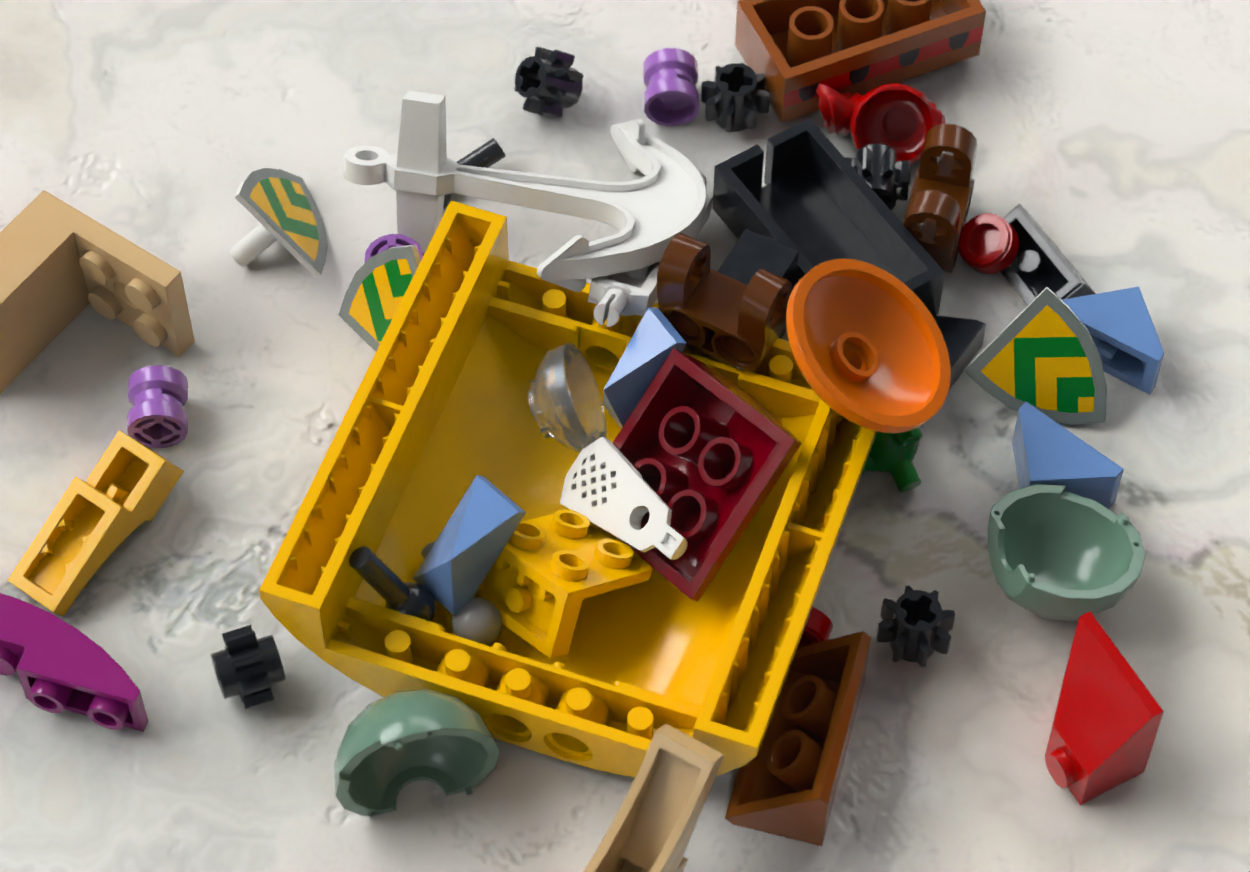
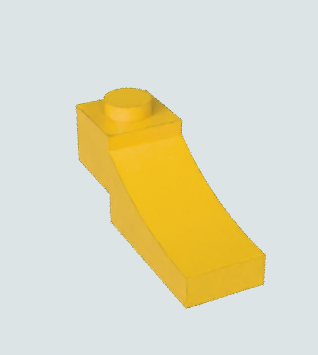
[7,430,184,616]

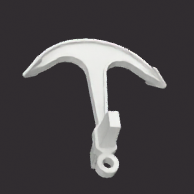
[344,90,706,292]

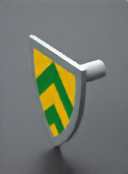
[230,168,327,279]
[338,245,421,351]
[964,287,1107,425]

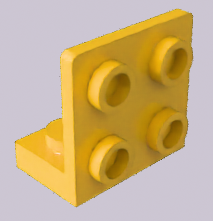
[475,510,653,659]

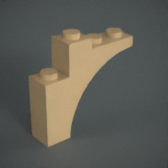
[583,724,724,872]

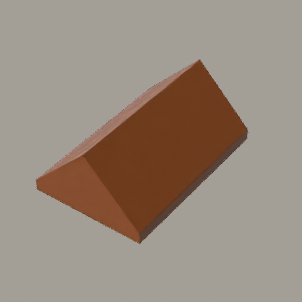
[725,631,871,846]

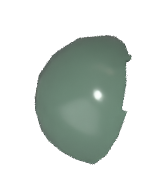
[988,484,1146,622]
[334,689,500,817]

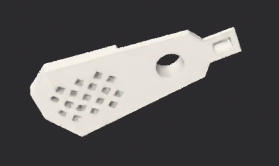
[560,437,687,560]

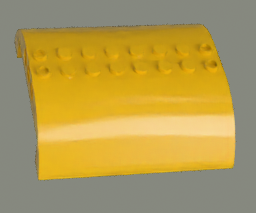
[259,201,877,777]

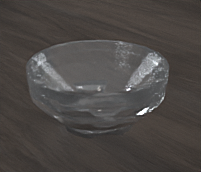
[528,342,607,453]

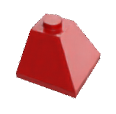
[1045,611,1164,805]

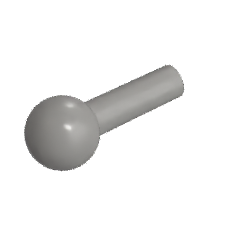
[421,541,502,646]

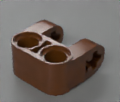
[903,124,977,273]
[657,232,792,371]

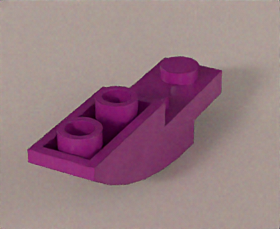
[0,593,148,732]

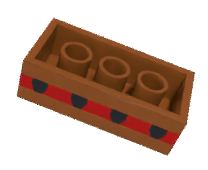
[735,0,986,123]

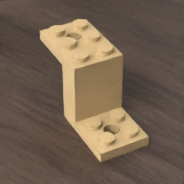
[0,190,195,394]

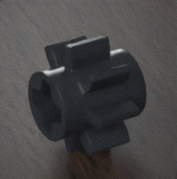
[514,47,584,118]
[701,63,770,132]
[845,144,910,210]
[876,585,955,668]
[210,625,286,709]

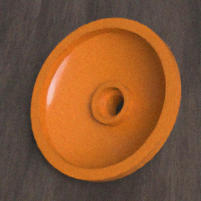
[786,259,951,433]

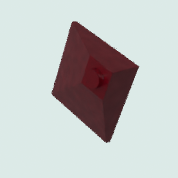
[613,348,802,602]

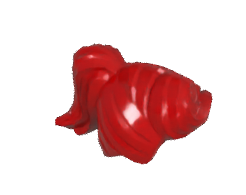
[816,83,946,165]

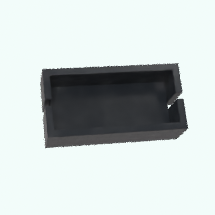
[713,118,945,317]

